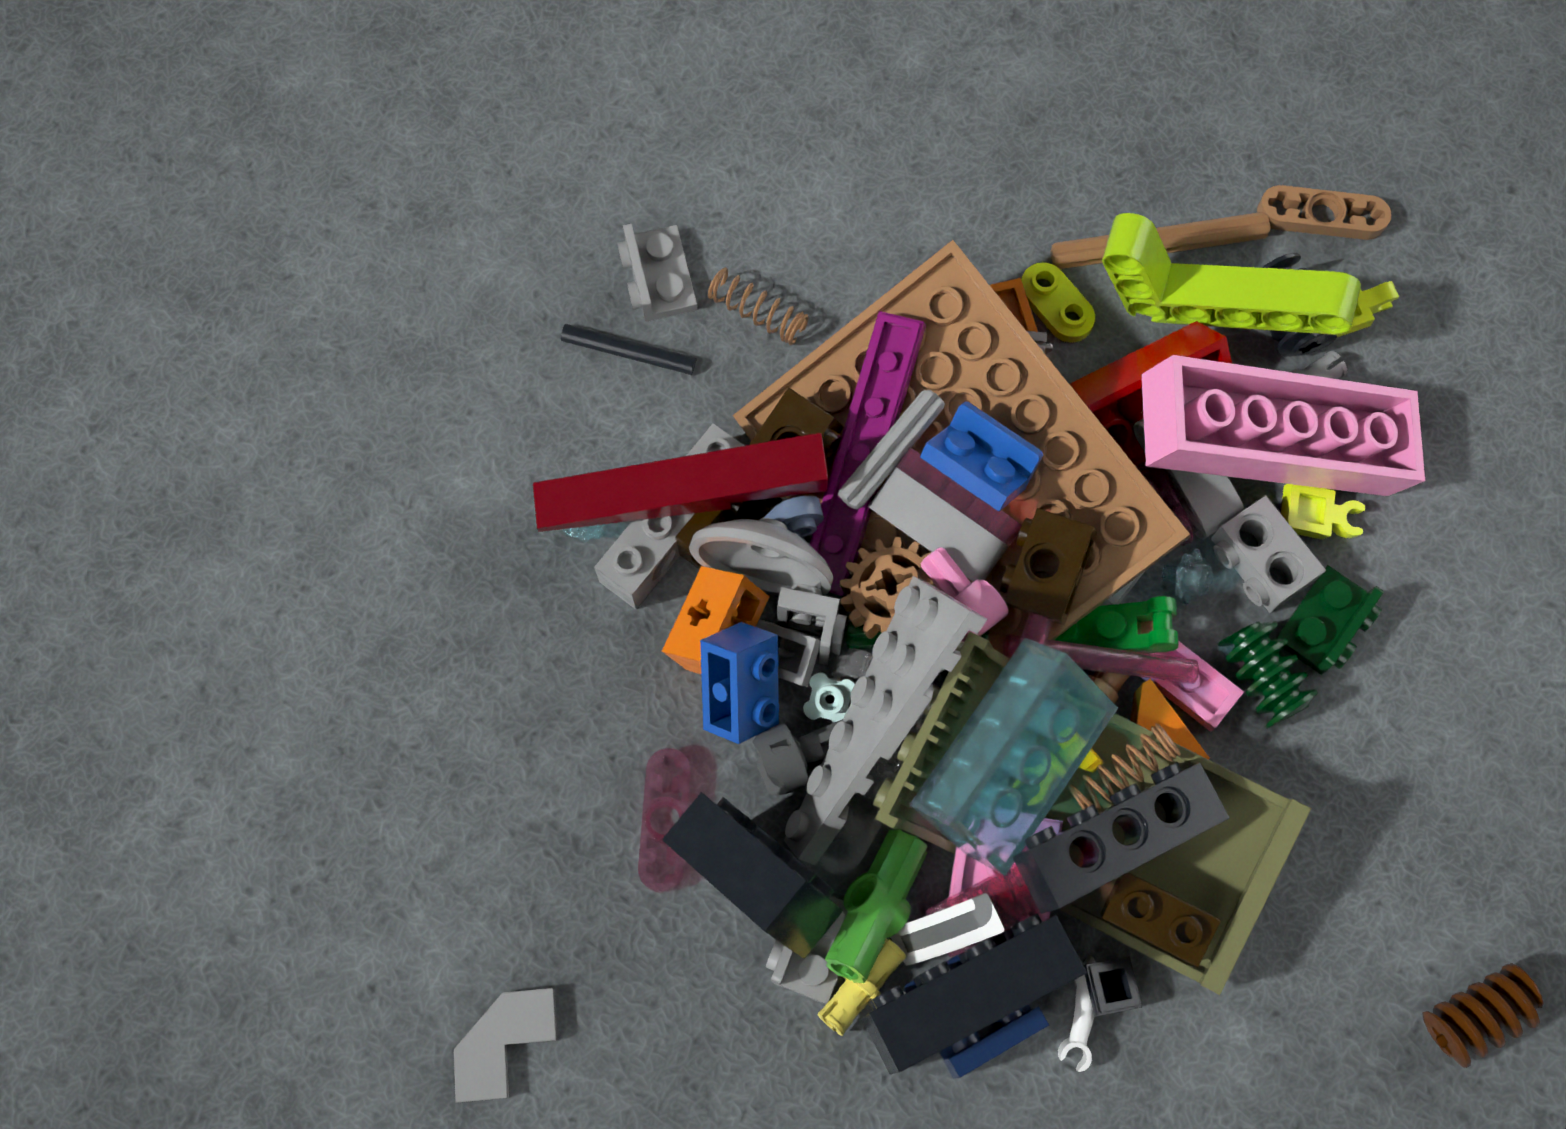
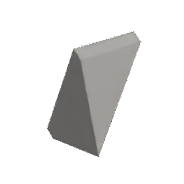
[756,619,821,687]

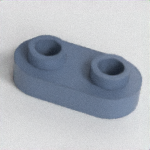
[764,496,824,539]

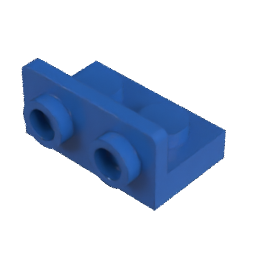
[920,401,1043,512]

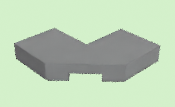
[454,988,558,1103]

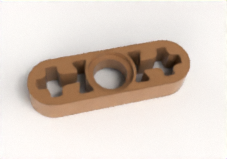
[1257,185,1391,240]

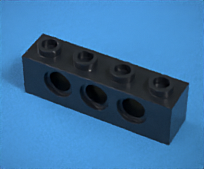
[1012,761,1229,914]

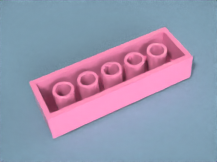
[1142,355,1425,496]

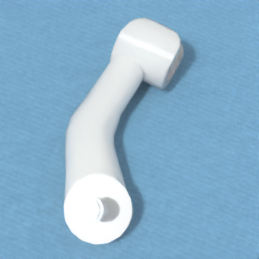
[1058,955,1095,1072]

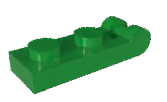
[1042,596,1178,663]

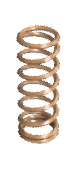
[708,267,809,345]
[1068,723,1181,812]

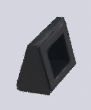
[1083,956,1142,1017]

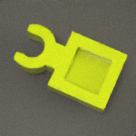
[1281,484,1365,540]

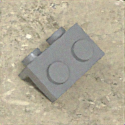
[777,584,847,665]

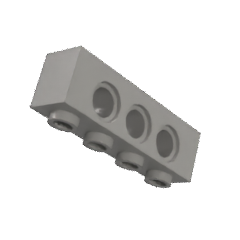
[594,423,744,609]

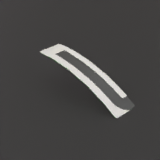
[890,893,1004,966]

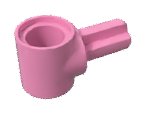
[921,547,1008,642]

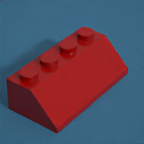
[1070,321,1232,470]

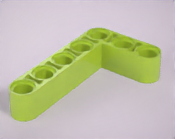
[1102,213,1361,335]

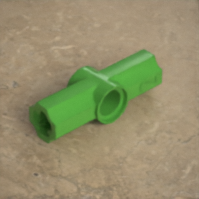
[825,829,927,983]

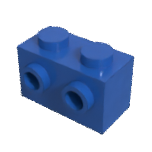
[700,622,779,744]

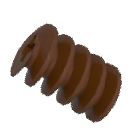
[1422,963,1544,1068]

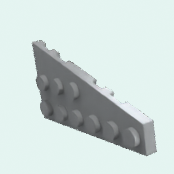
[784,576,988,865]

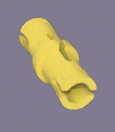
[817,938,906,1036]

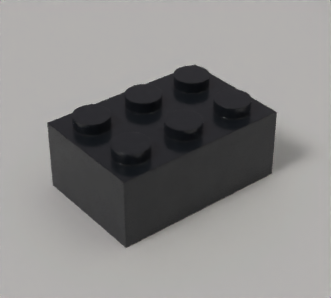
[662,792,843,959]

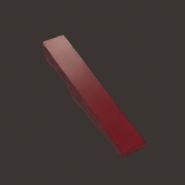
[533,432,828,532]

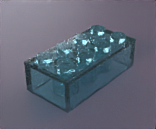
[910,638,1118,876]

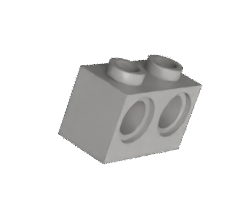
[1211,495,1326,613]

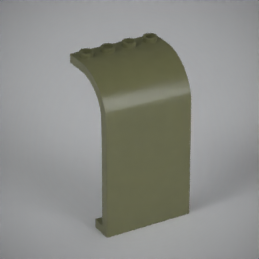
[873,632,1312,995]

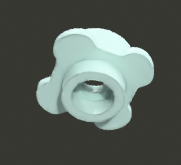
[803,672,855,723]

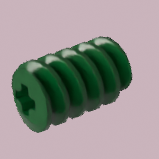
[1217,621,1318,729]

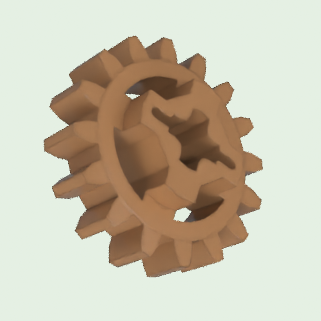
[840,537,936,639]

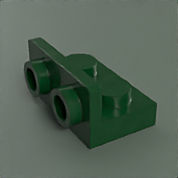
[1275,565,1384,675]

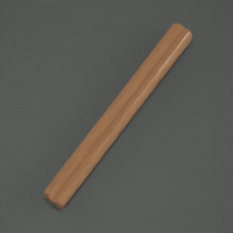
[1050,212,1271,269]

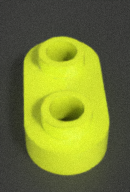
[1021,262,1095,343]

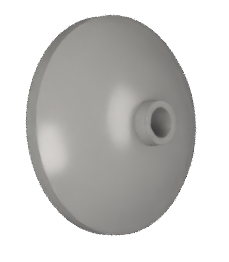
[689,518,833,596]

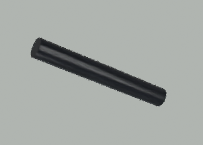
[561,324,697,375]

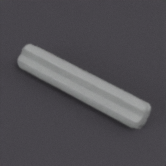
[838,390,945,509]

